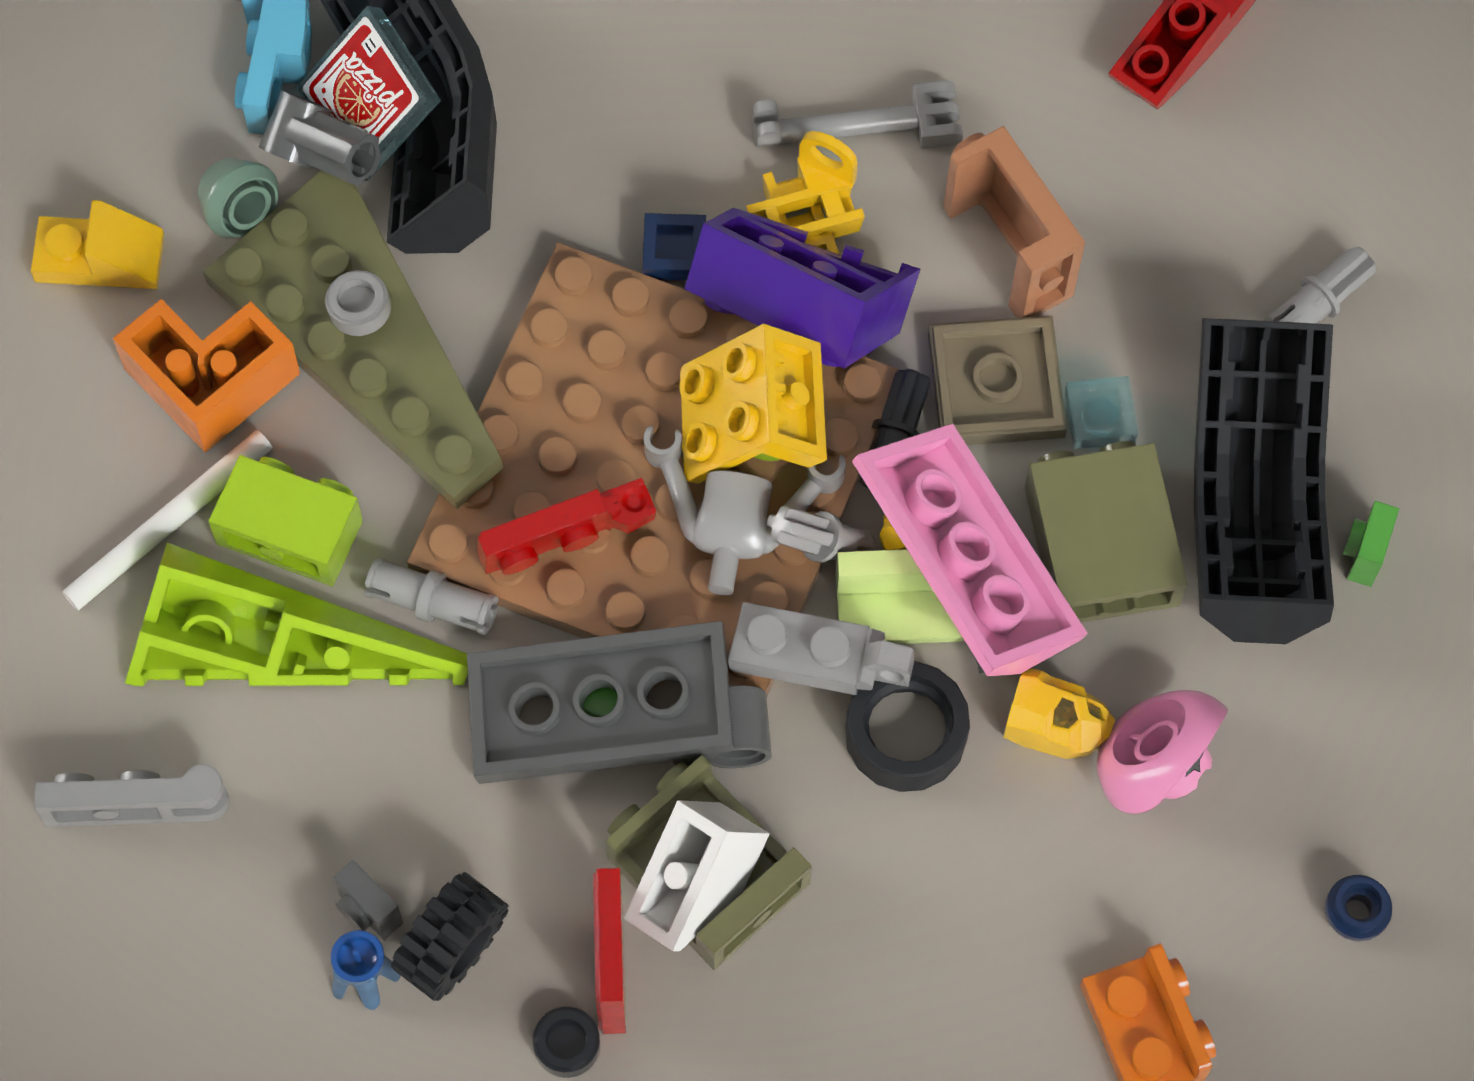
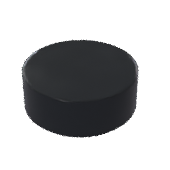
[533,1007,600,1078]

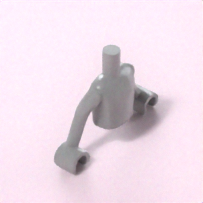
[644,425,846,595]

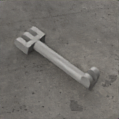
[753,80,963,149]

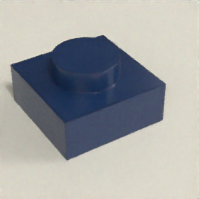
[642,213,706,281]

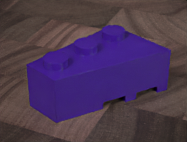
[685,207,920,369]

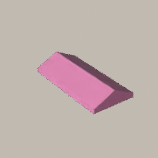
[852,424,1088,676]

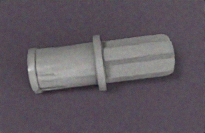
[1264,246,1376,323]
[767,506,877,562]

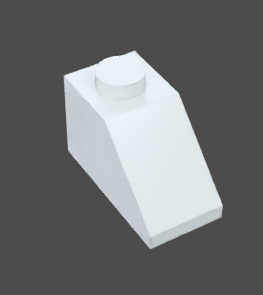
[624,800,770,951]

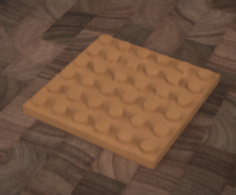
[407,242,900,695]

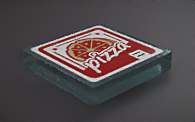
[295,6,441,181]

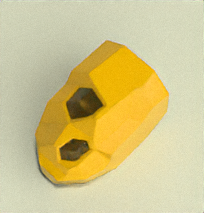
[1003,668,1115,759]

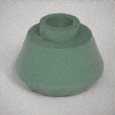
[198,158,279,239]

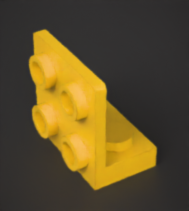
[680,324,827,484]

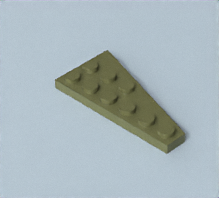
[203,170,504,510]

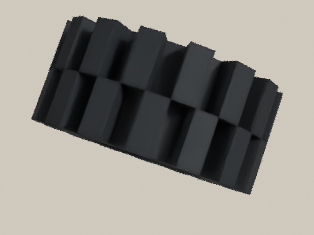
[391,872,509,1001]

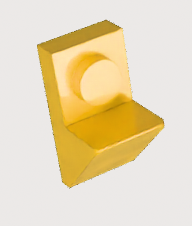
[31,200,165,289]

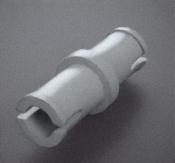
[364,557,499,635]

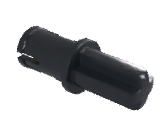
[859,369,931,489]

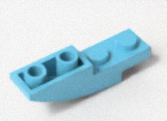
[235,0,312,134]

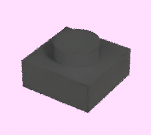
[333,860,403,941]

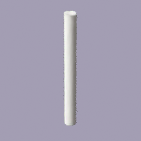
[62,430,273,611]

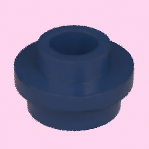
[1325,875,1392,941]

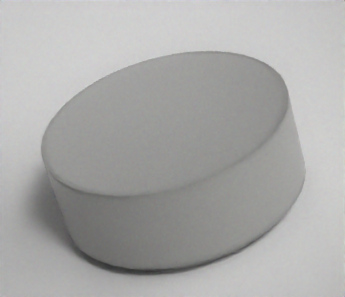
[325,270,391,336]

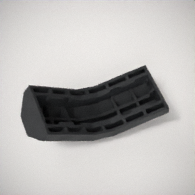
[320,0,497,254]
[1194,318,1334,645]

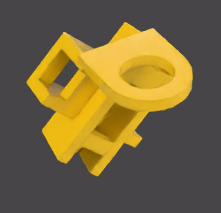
[746,131,865,254]

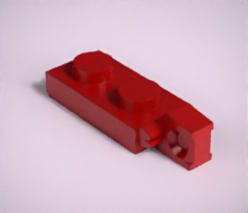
[478,477,656,575]

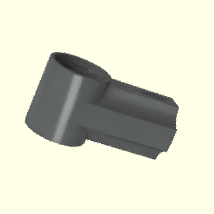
[259,90,382,186]

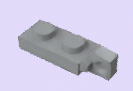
[728,602,914,695]

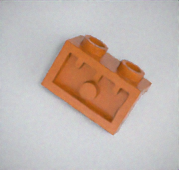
[1080,943,1216,1081]

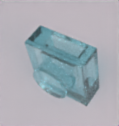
[1065,376,1138,449]

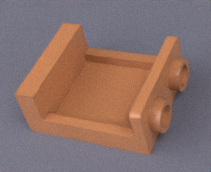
[943,126,1085,318]

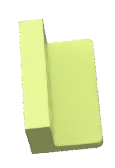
[835,549,964,644]

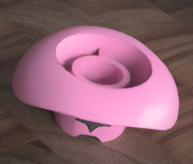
[1097,690,1228,814]

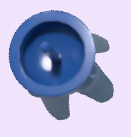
[330,930,401,1010]

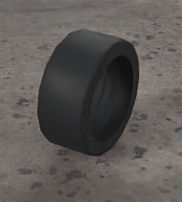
[845,661,970,792]

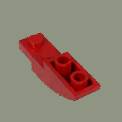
[1108,0,1256,110]

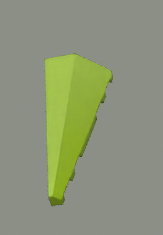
[125,542,468,686]

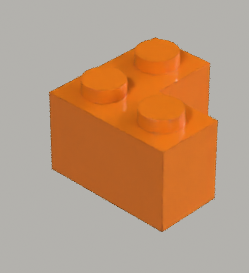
[113,299,300,453]

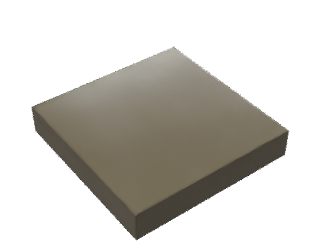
[928,315,1067,445]

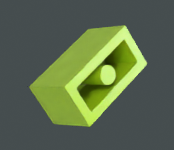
[208,455,363,587]

